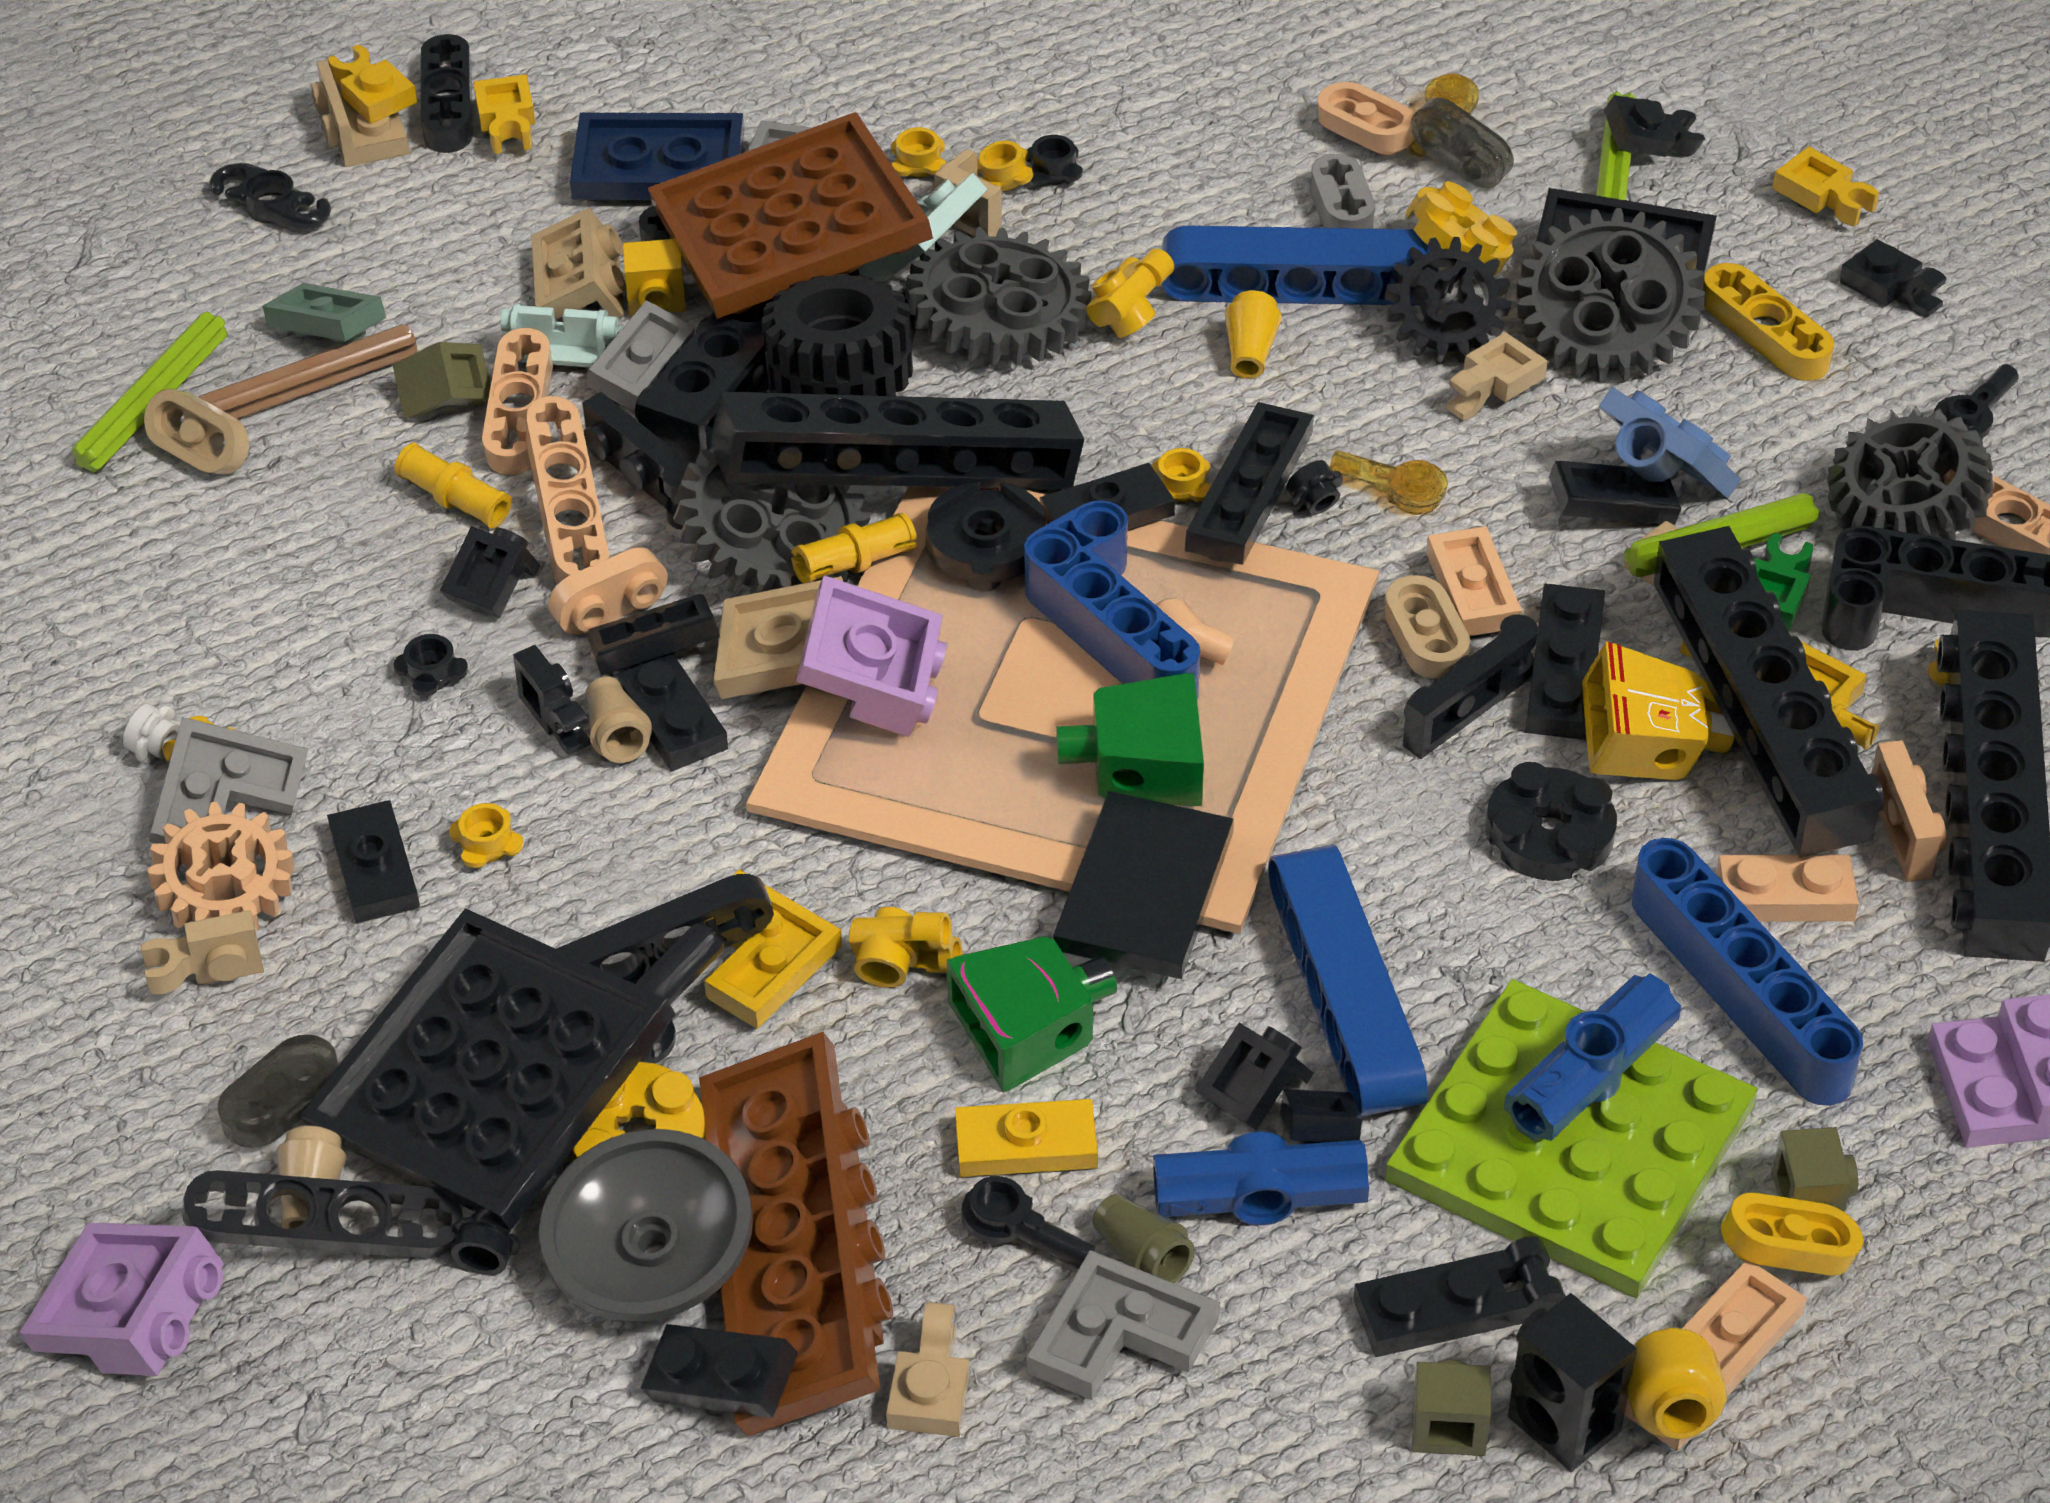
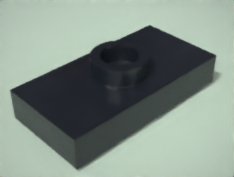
[1549,460,1681,525]
[1040,463,1175,530]
[586,593,720,676]
[327,800,420,923]

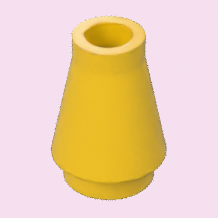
[1225,290,1282,379]

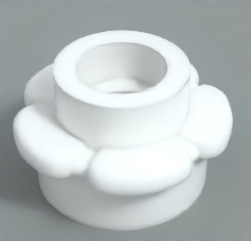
[123,704,180,764]

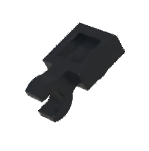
[1840,239,1946,317]

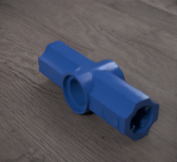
[1504,973,1681,1142]
[1153,1131,1369,1226]

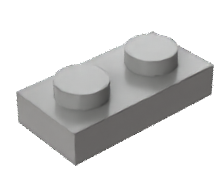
[585,300,696,411]

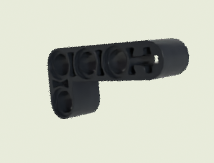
[1821,526,2050,651]

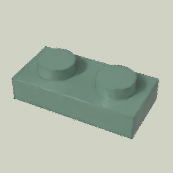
[262,283,386,344]

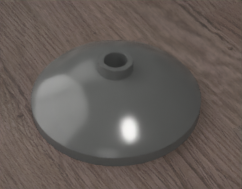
[539,1129,753,1321]

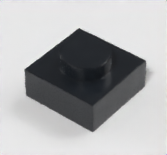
[1280,1089,1363,1144]

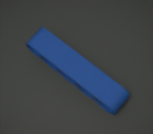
[1162,225,1440,306]
[1631,838,1863,1106]
[1268,844,1428,1117]

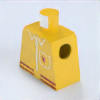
[1582,642,1735,780]

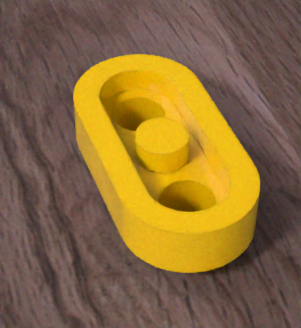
[1721,1193,1864,1275]

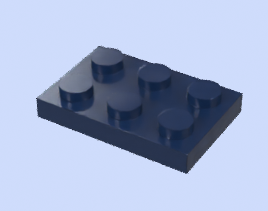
[570,112,744,201]

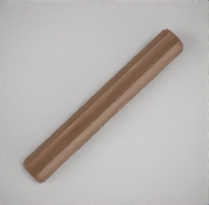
[198,324,418,420]

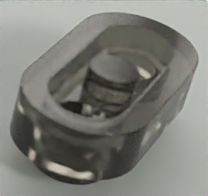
[1411,97,1514,188]
[217,1034,339,1148]

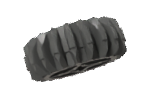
[1827,406,1994,540]

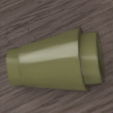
[1092,1194,1195,1284]

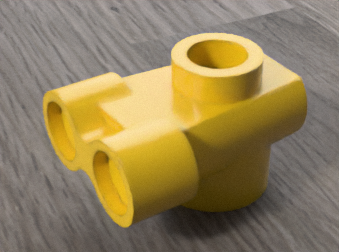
[1086,248,1174,338]
[849,907,963,988]

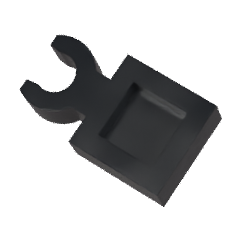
[1603,95,1705,157]
[513,645,591,755]

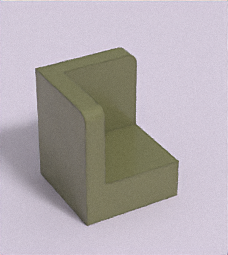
[392,342,491,418]

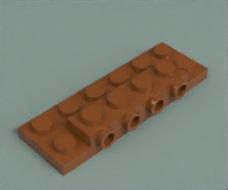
[699,1032,893,1437]

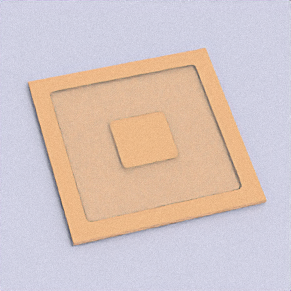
[746,486,1379,934]

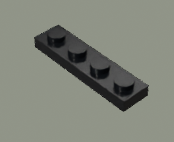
[1185,402,1314,565]

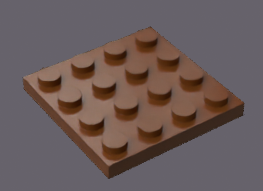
[648,112,933,319]

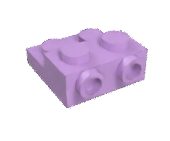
[796,575,947,737]
[1928,994,2050,1148]
[19,1222,224,1376]

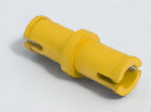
[394,442,512,529]
[791,513,917,584]

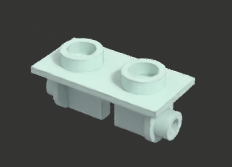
[500,303,623,368]

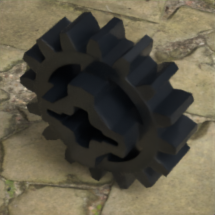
[1384,236,1512,364]

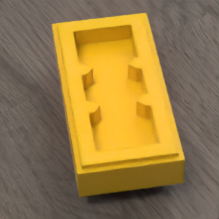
[955,1099,1098,1177]

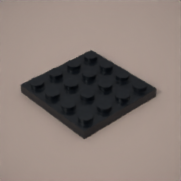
[299,908,676,1230]

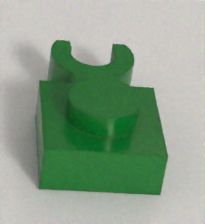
[1754,533,1813,632]

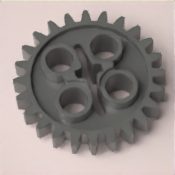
[1516,208,1705,383]
[905,227,1092,365]
[673,448,871,594]

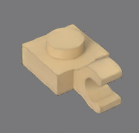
[1446,332,1548,420]
[140,910,264,994]
[886,1302,970,1437]

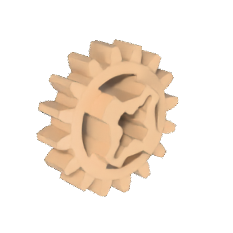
[148,802,294,930]

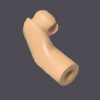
[1155,598,1235,665]

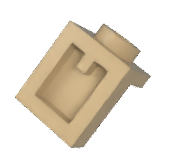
[933,149,1002,237]

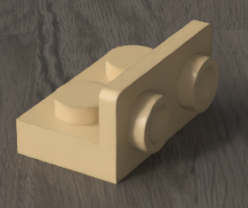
[310,60,410,167]
[531,207,626,320]

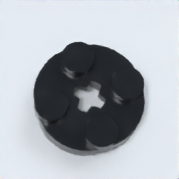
[925,482,1046,592]
[1485,761,1617,881]

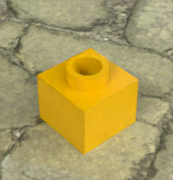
[623,239,686,316]

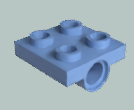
[1598,387,1741,499]

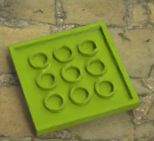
[1385,979,1758,1299]

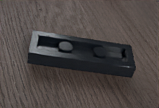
[1525,583,1605,740]

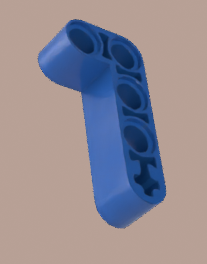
[1024,500,1200,700]

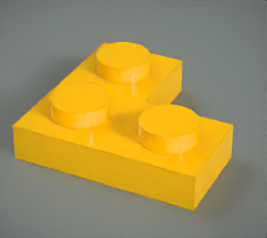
[704,869,842,1029]

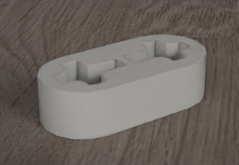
[1310,154,1375,229]

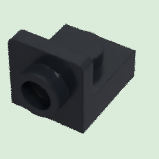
[440,526,541,619]
[1195,1022,1314,1131]

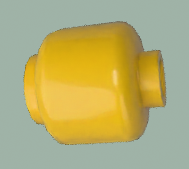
[1627,1328,1727,1439]

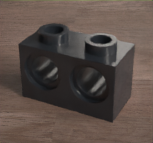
[1507,1293,1637,1473]

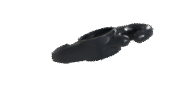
[209,162,332,231]

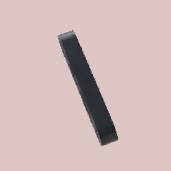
[556,874,774,984]
[182,1170,463,1259]

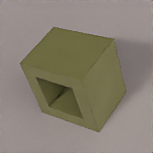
[1772,1127,1858,1212]
[1412,1360,1491,1456]

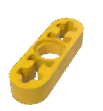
[1702,263,1834,381]

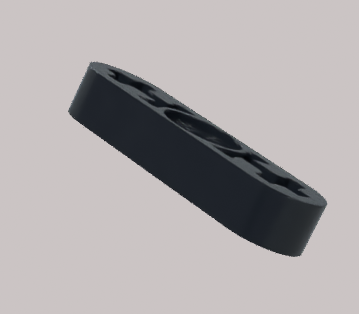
[421,34,473,153]

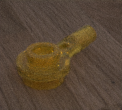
[1408,73,1479,157]
[1330,450,1448,515]

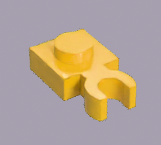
[328,45,417,124]
[473,74,535,154]
[1772,146,1879,226]

